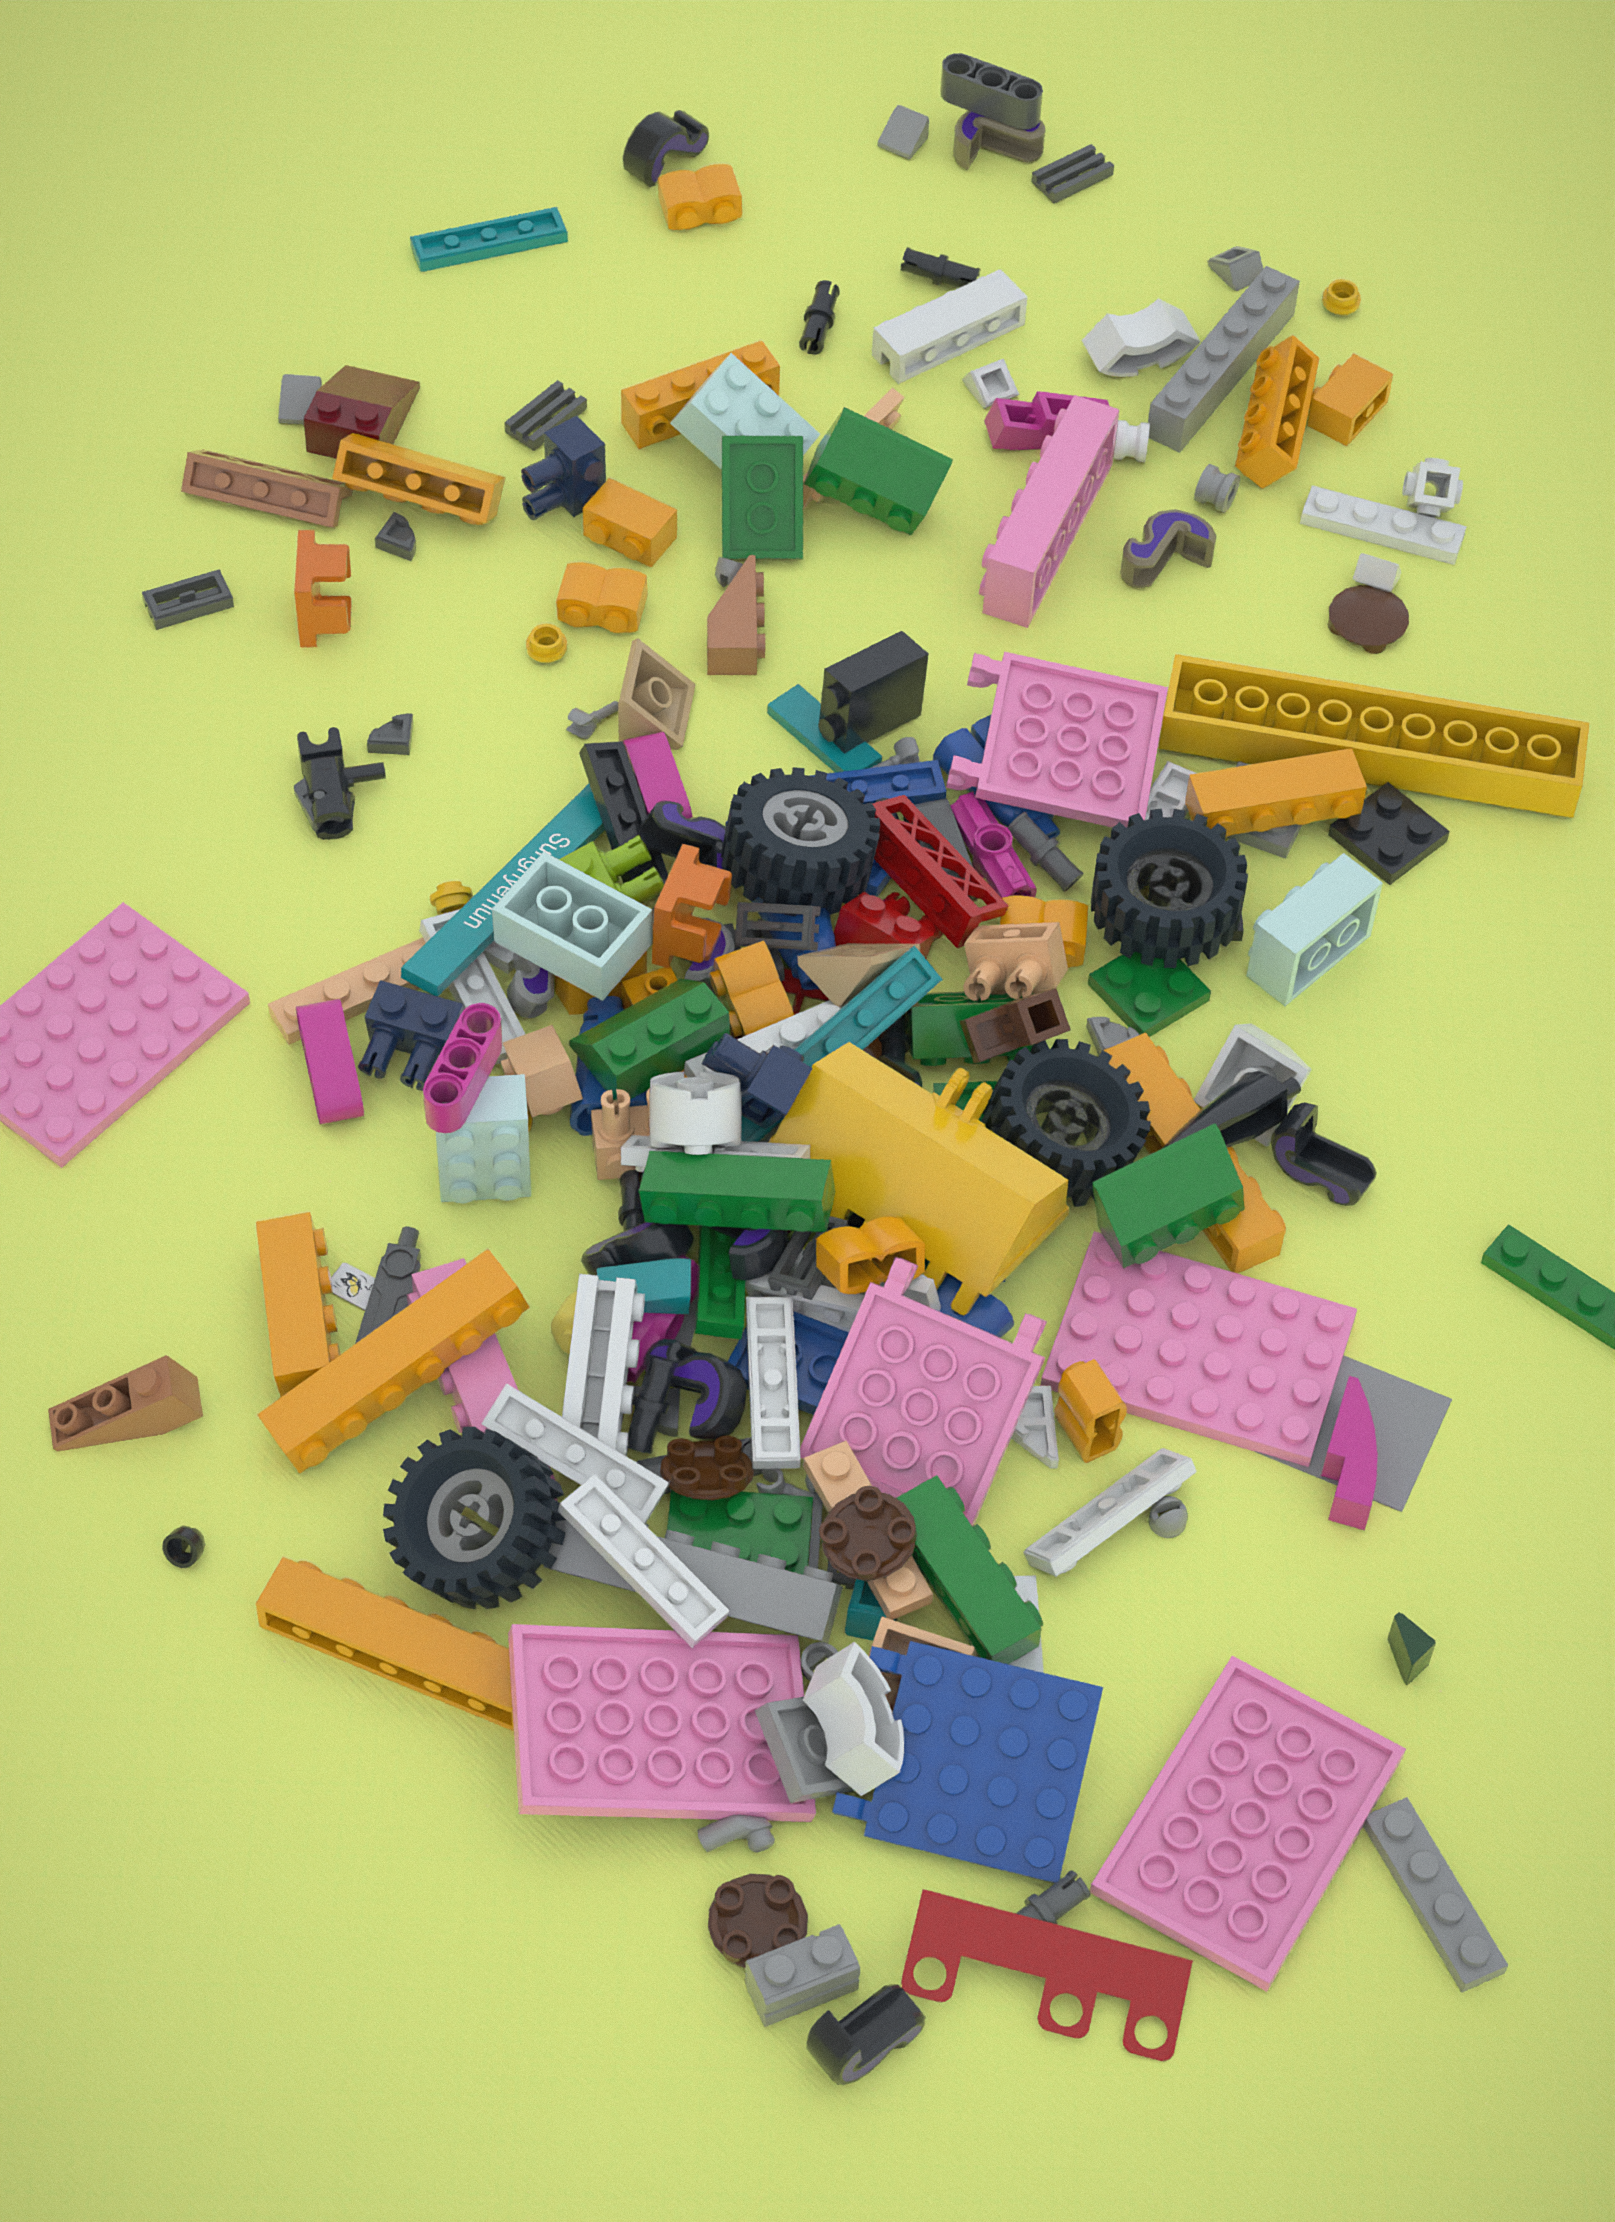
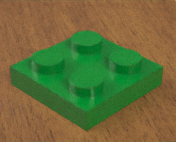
[1088,952,1211,1037]

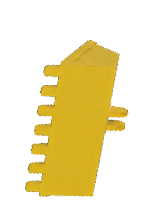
[768,1042,1069,1315]

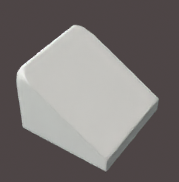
[962,359,1019,409]
[1353,553,1401,592]

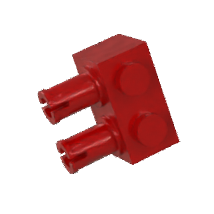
[834,892,944,959]

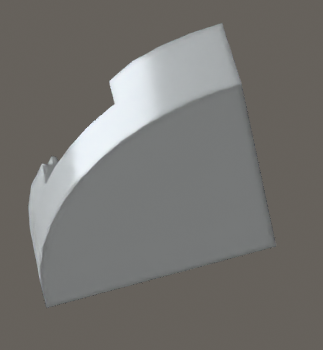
[1086,1017,1139,1055]

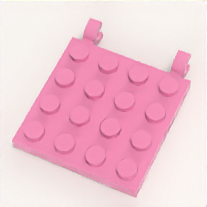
[946,652,1168,828]
[800,1257,1047,1526]

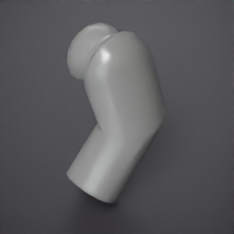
[698,1814,775,1853]

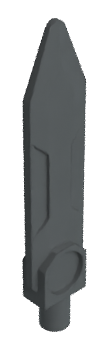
[355,1226,421,1344]

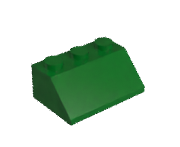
[803,407,953,535]
[569,978,730,1100]
[905,991,1035,1066]
[1092,1123,1245,1269]

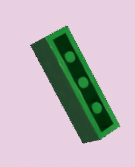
[639,1151,836,1232]
[896,1475,1043,1664]

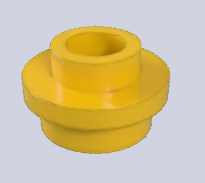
[1322,279,1361,315]
[526,624,567,663]
[429,881,473,915]

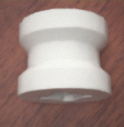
[1114,420,1150,462]

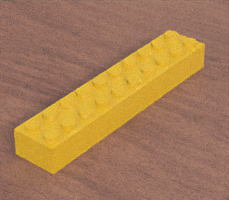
[1158,654,1590,818]

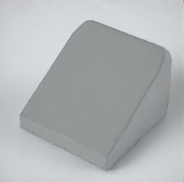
[877,105,929,160]
[1207,246,1263,291]
[278,374,322,424]

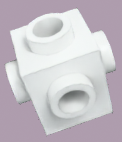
[1402,458,1463,518]

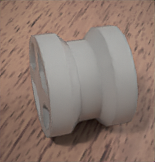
[1194,464,1240,512]

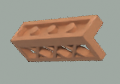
[181,449,353,528]

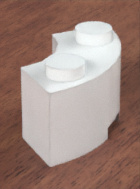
[1082,298,1201,377]
[803,1642,904,1796]

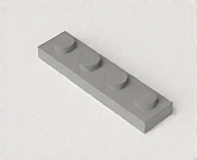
[1363,1797,1508,1993]

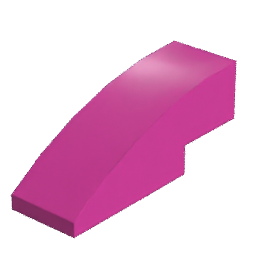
[984,391,1110,450]
[1321,1376,1378,1531]

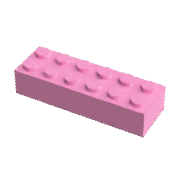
[979,395,1119,628]

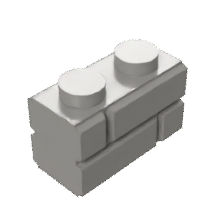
[745,1924,860,2027]

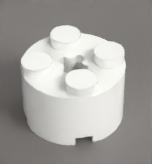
[649,1071,741,1155]

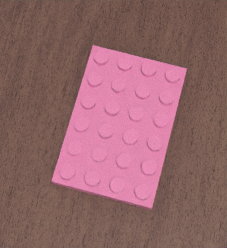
[0,902,250,1168]
[1040,1231,1357,1467]
[508,1624,816,1822]
[1090,1656,1406,1992]

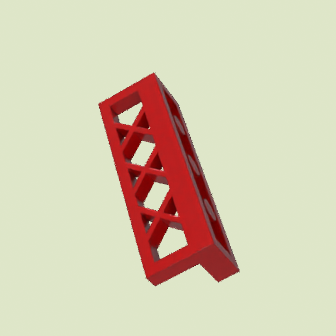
[872,795,1009,949]

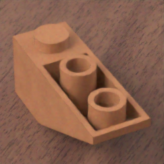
[707,555,765,675]
[48,1355,203,1452]

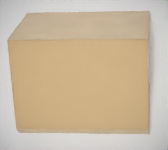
[618,638,696,750]
[797,944,920,1008]

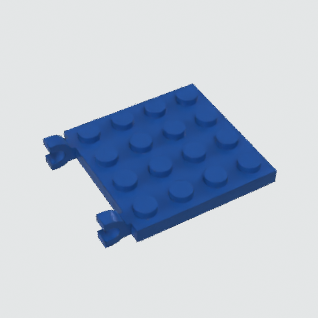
[832,1641,1103,1883]

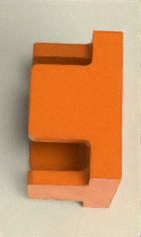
[294,530,352,647]
[652,844,732,968]

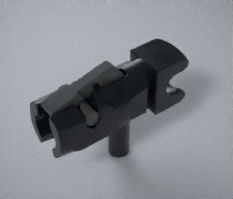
[294,727,386,840]

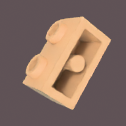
[500,1025,583,1117]

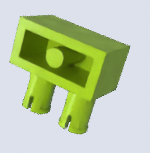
[559,835,664,904]

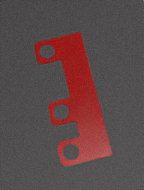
[901,1889,1193,2061]

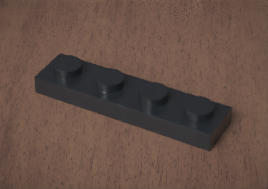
[579,741,668,897]

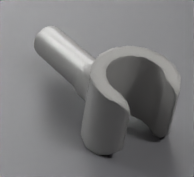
[566,701,619,739]
[871,737,919,768]
[756,1469,814,1499]

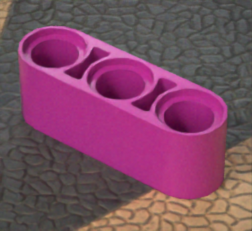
[622,732,693,818]
[296,999,364,1124]
[423,1003,502,1133]

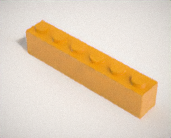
[1100,1033,1286,1273]
[257,1249,530,1474]
[256,1557,514,1731]

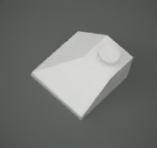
[1194,1023,1312,1147]

